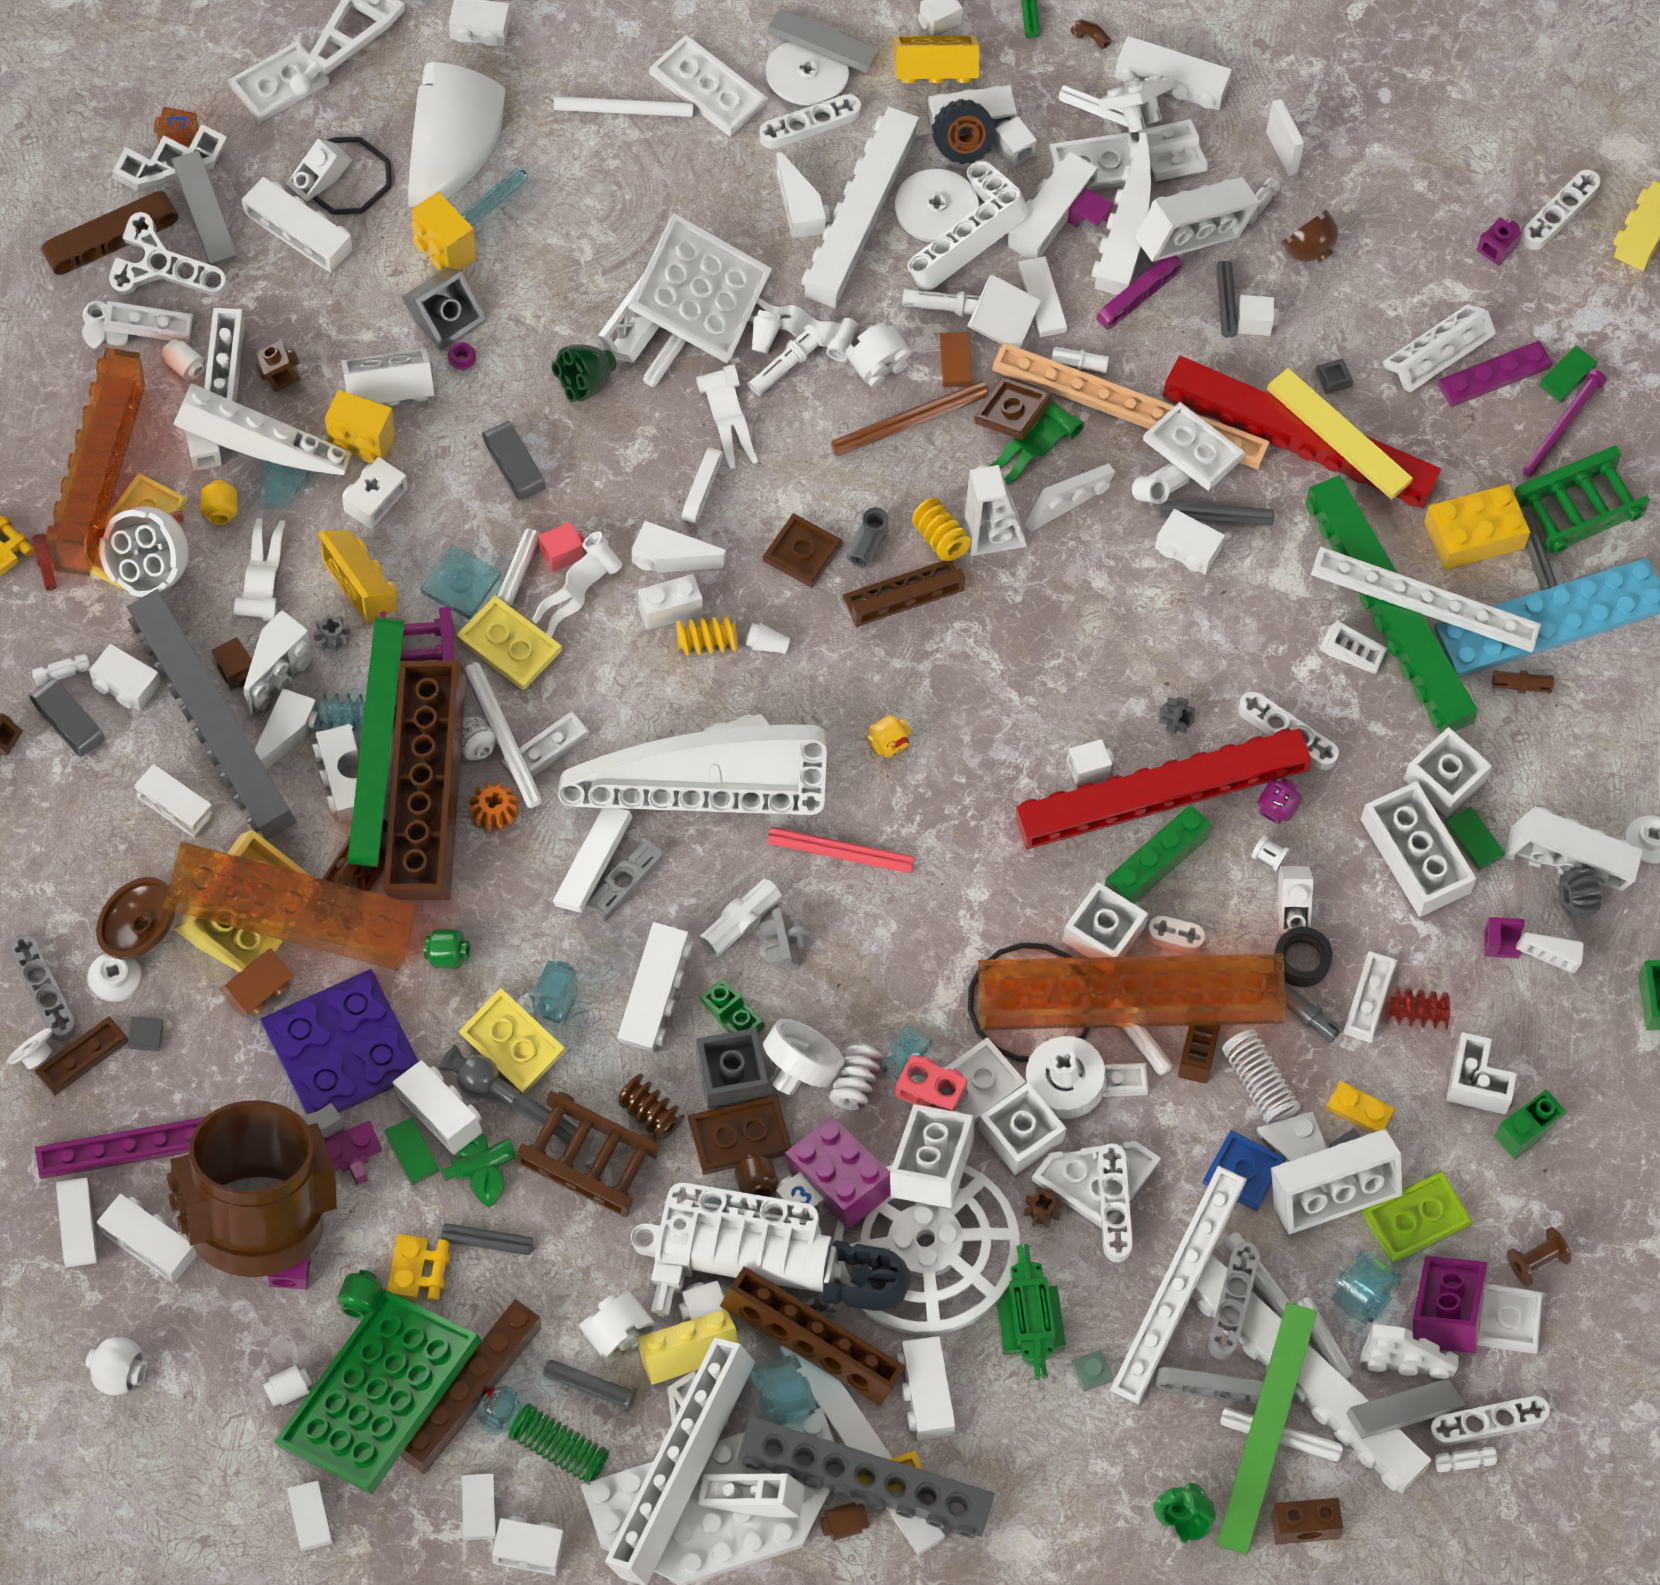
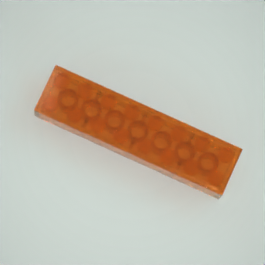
[46,347,145,576]
[162,841,418,971]

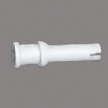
[902,288,980,317]
[748,324,825,397]

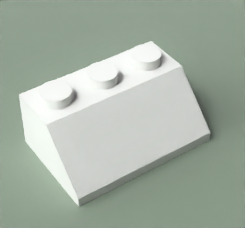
[341,348,434,406]

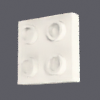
[1098,74,1176,132]

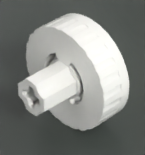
[763,1019,844,1095]
[1026,1036,1106,1119]

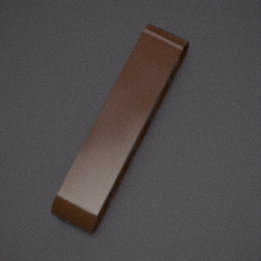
[41,191,179,275]

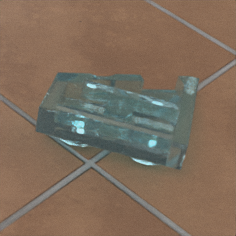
[259,460,310,509]

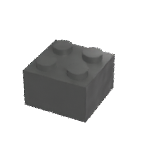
[696,1028,768,1108]

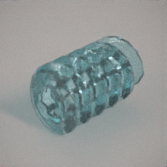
[319,693,365,731]

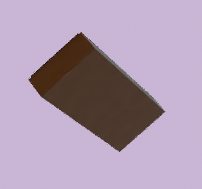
[35,1016,128,1096]

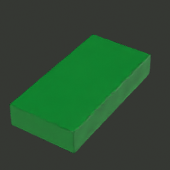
[1539,346,1598,402]
[1445,807,1505,871]
[384,1117,439,1185]

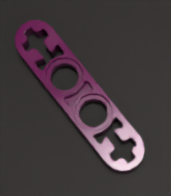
[1096,255,1184,330]

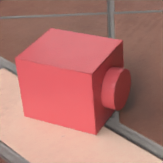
[539,522,585,572]

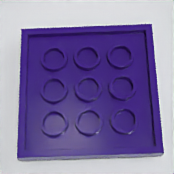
[260,969,419,1114]

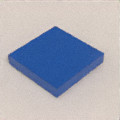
[1202,1130,1285,1212]

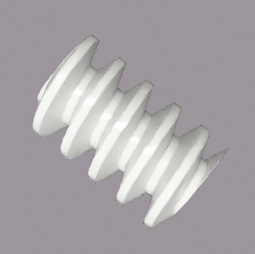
[829,1041,884,1111]

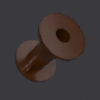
[1507,1227,1572,1286]

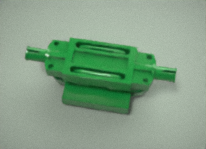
[996,1244,1066,1380]

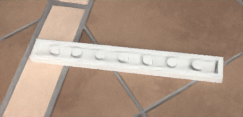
[1311,546,1541,652]
[1110,1166,1247,1405]
[780,1345,945,1556]

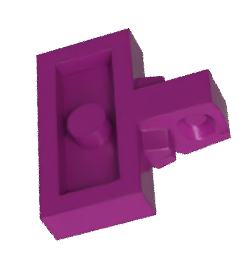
[324,1121,382,1185]

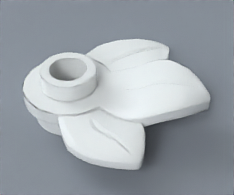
[82,301,128,349]

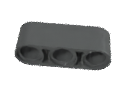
[482,421,546,501]
[29,678,105,757]

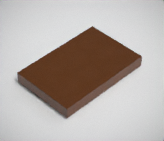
[688,1094,792,1175]

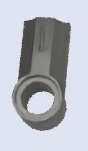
[847,507,888,568]

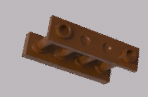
[515,1090,661,1218]

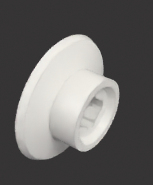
[1625,815,1660,864]
[87,953,142,1002]
[7,1028,53,1069]

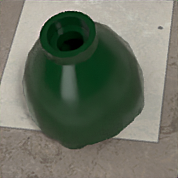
[551,344,617,402]

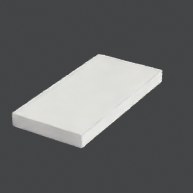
[649,34,768,137]

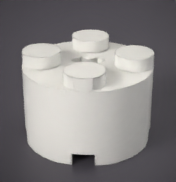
[845,321,911,388]
[579,1290,655,1363]

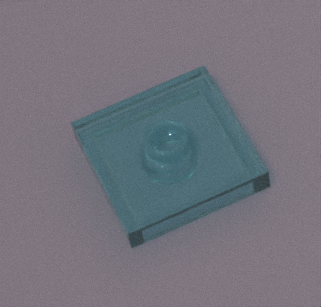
[420,544,501,620]

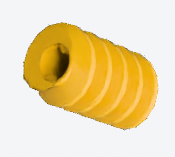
[912,497,971,561]
[676,616,737,657]

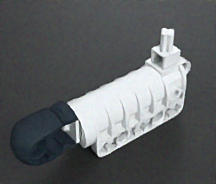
[631,1183,910,1317]

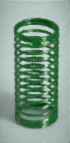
[508,1403,609,1485]

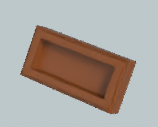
[940,332,972,387]

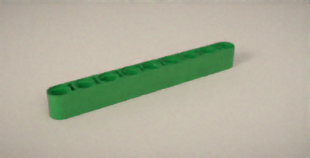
[347,617,405,867]

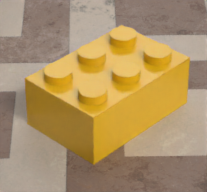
[1424,484,1531,571]

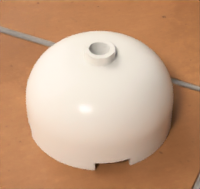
[99,506,189,597]

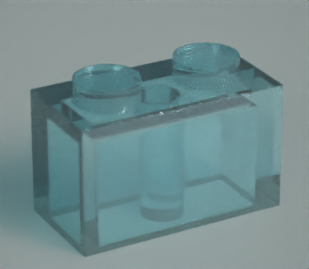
[534,960,578,1025]

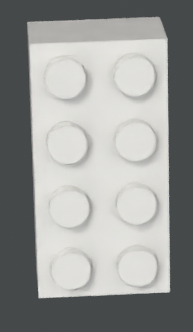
[1134,177,1260,262]
[1360,781,1477,917]
[1271,1129,1402,1234]

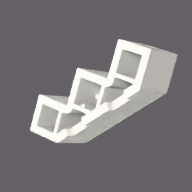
[112,124,227,191]

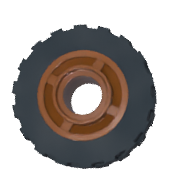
[932,99,997,164]

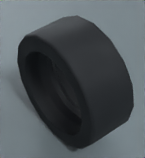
[1273,926,1333,988]

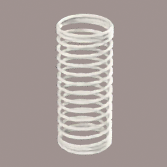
[1222,1029,1300,1125]

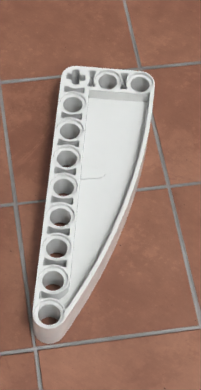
[558,725,827,815]

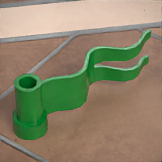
[988,400,1085,485]

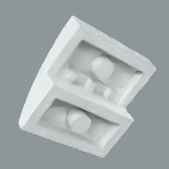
[1138,119,1208,182]

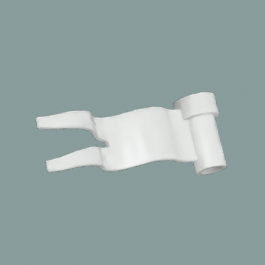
[748,298,859,362]
[696,364,758,470]
[234,518,286,621]

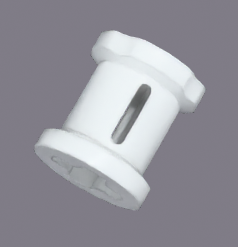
[1251,834,1290,872]

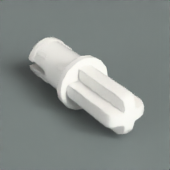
[1051,347,1109,374]

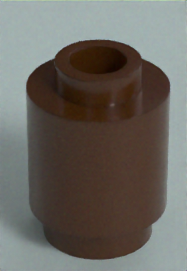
[820,1502,869,1541]

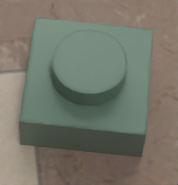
[1071,1350,1113,1392]

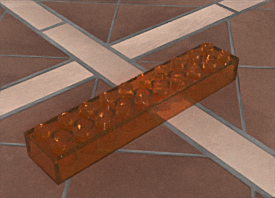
[978,954,1286,1030]

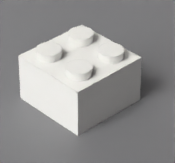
[1404,727,1492,818]
[1062,882,1148,973]
[978,1082,1067,1175]

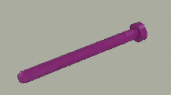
[1523,369,1607,477]

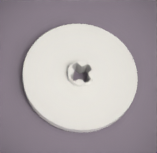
[766,41,849,106]
[895,169,979,243]

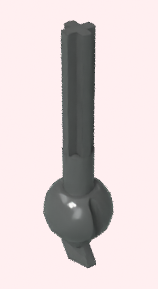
[438,1044,577,1143]

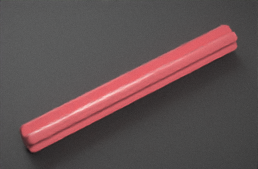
[768,827,914,873]

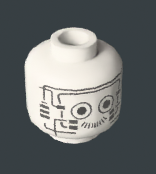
[461,717,496,760]

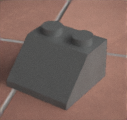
[402,267,486,349]

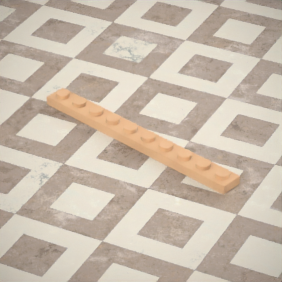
[992,342,1269,470]

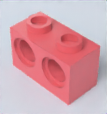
[895,1054,968,1112]

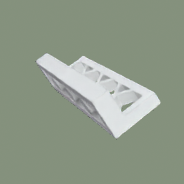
[598,273,660,363]
[1382,304,1496,392]

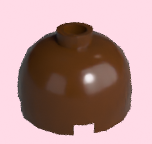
[1281,209,1338,263]

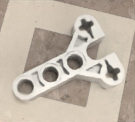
[109,212,228,296]

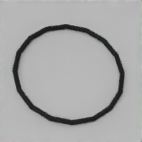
[968,943,1096,1062]

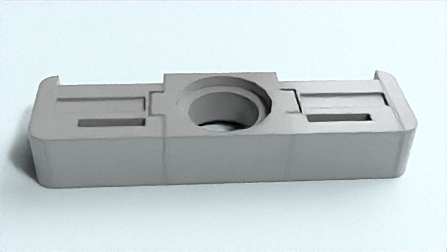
[585,838,663,922]

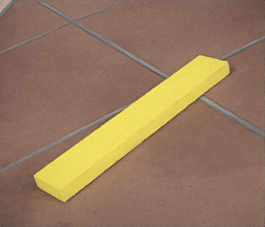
[1267,368,1413,500]

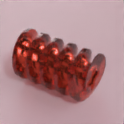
[1385,987,1451,1030]

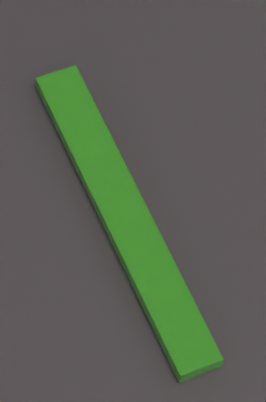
[1216,1302,1318,1555]

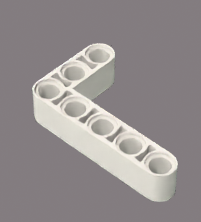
[908,160,1029,291]

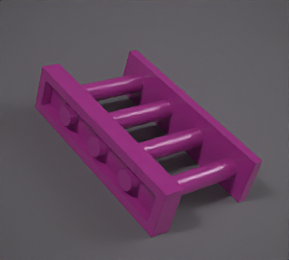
[380,607,455,730]

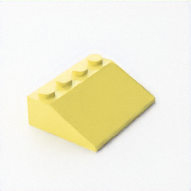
[174,830,320,972]

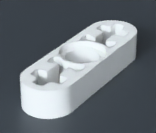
[682,447,723,524]

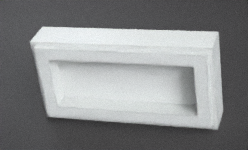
[461,1474,496,1540]
[287,1481,333,1552]

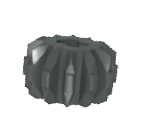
[1558,867,1602,918]

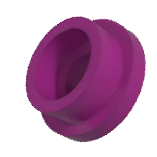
[448,342,476,370]

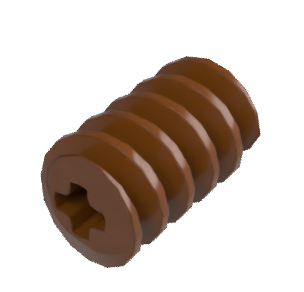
[618,1073,685,1141]

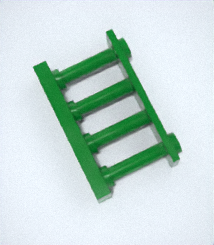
[1514,445,1650,555]

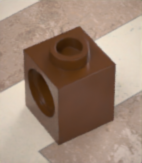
[211,637,252,690]

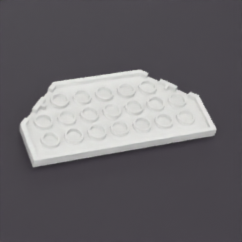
[581,1408,842,1585]

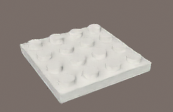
[628,213,772,363]

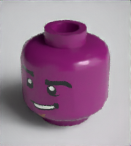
[1257,778,1302,824]

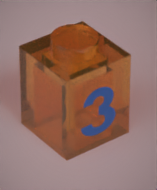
[154,107,199,148]

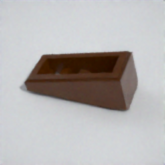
[1178,1017,1221,1083]

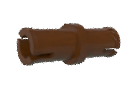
[1492,670,1554,694]

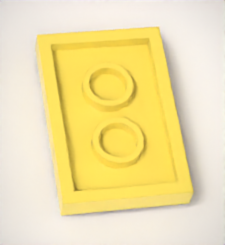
[456,595,562,691]
[459,988,567,1095]

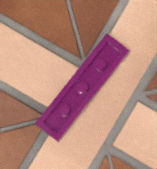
[1438,341,1552,407]

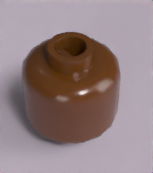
[735,1155,779,1197]

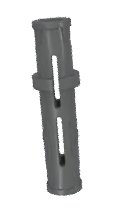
[1260,972,1343,1043]

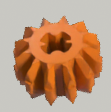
[469,781,519,833]

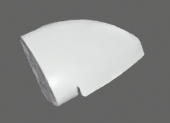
[408,62,506,207]

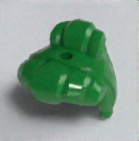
[1153,1483,1216,1543]

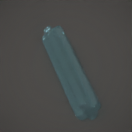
[461,167,528,227]

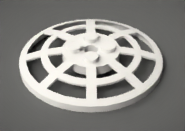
[834,1165,1020,1335]

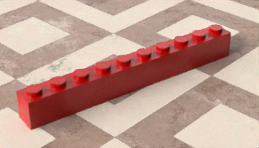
[1163,355,1441,509]
[1016,728,1311,850]

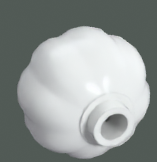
[86,1337,147,1396]

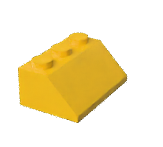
[893,35,979,84]
[318,530,399,626]

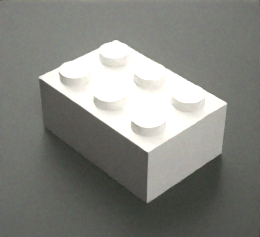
[890,1104,974,1208]

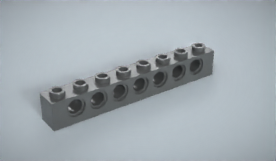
[737,1416,995,1538]

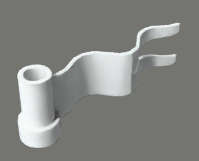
[532,531,623,637]

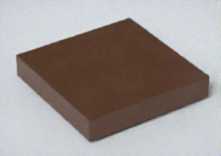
[974,377,1053,440]
[763,513,843,588]

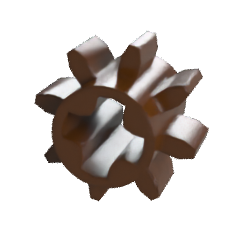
[1024,1188,1062,1228]

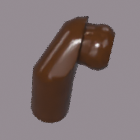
[1071,19,1112,49]

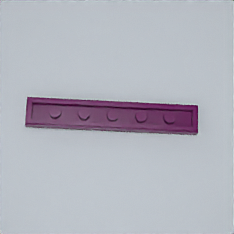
[35,1117,205,1179]

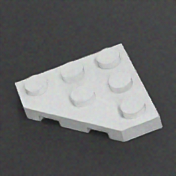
[1032,1141,1161,1228]
[1360,1324,1459,1380]

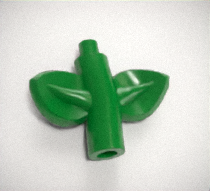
[441,1133,516,1207]

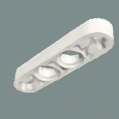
[759,94,861,149]
[1522,170,1601,250]
[1238,692,1339,770]
[1097,1143,1133,1263]
[1429,1396,1550,1447]

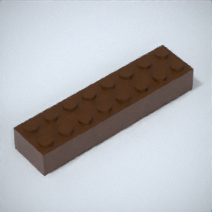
[383,660,466,900]

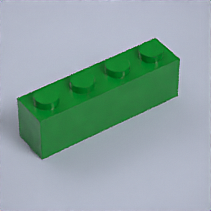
[1104,804,1212,904]

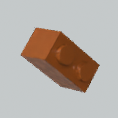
[219,947,294,1017]

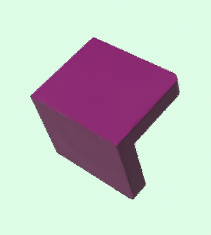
[1068,188,1113,227]
[1484,917,1525,959]

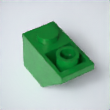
[1494,1089,1567,1159]

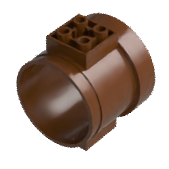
[166,1100,337,1277]

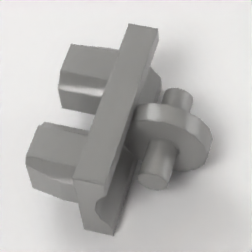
[760,908,812,969]

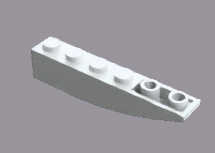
[1091,132,1151,295]
[173,383,352,475]

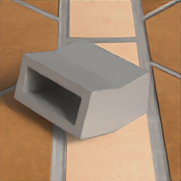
[302,1103,344,1139]

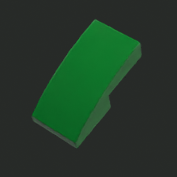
[700,978,765,1033]

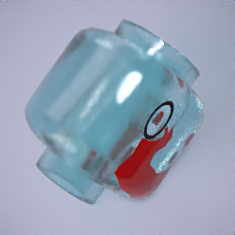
[476,1386,523,1435]

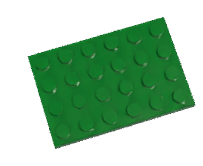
[274,1289,482,1495]

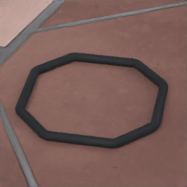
[312,136,392,215]

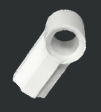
[1132,462,1190,504]

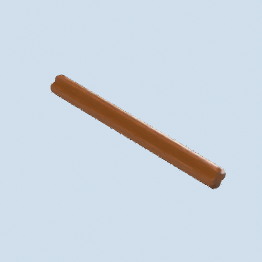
[831,381,989,456]

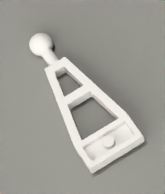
[290,0,405,96]

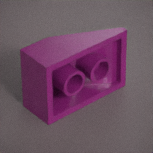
[1413,1256,1487,1353]

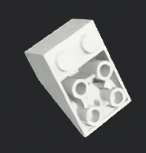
[244,610,312,717]

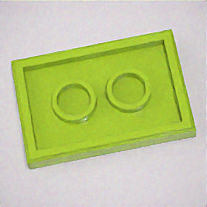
[1361,1171,1473,1265]

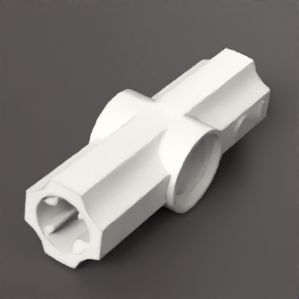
[700,878,782,957]

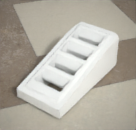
[1319,620,1388,674]
[1516,932,1583,973]

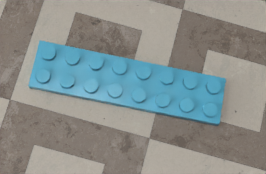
[1434,558,1660,678]

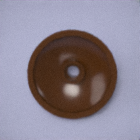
[96,877,176,960]

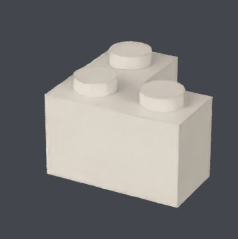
[1446,1032,1517,1115]

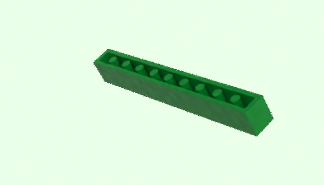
[1305,475,1478,734]

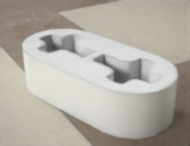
[1148,916,1205,954]

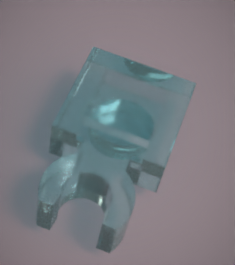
[880,1024,933,1081]

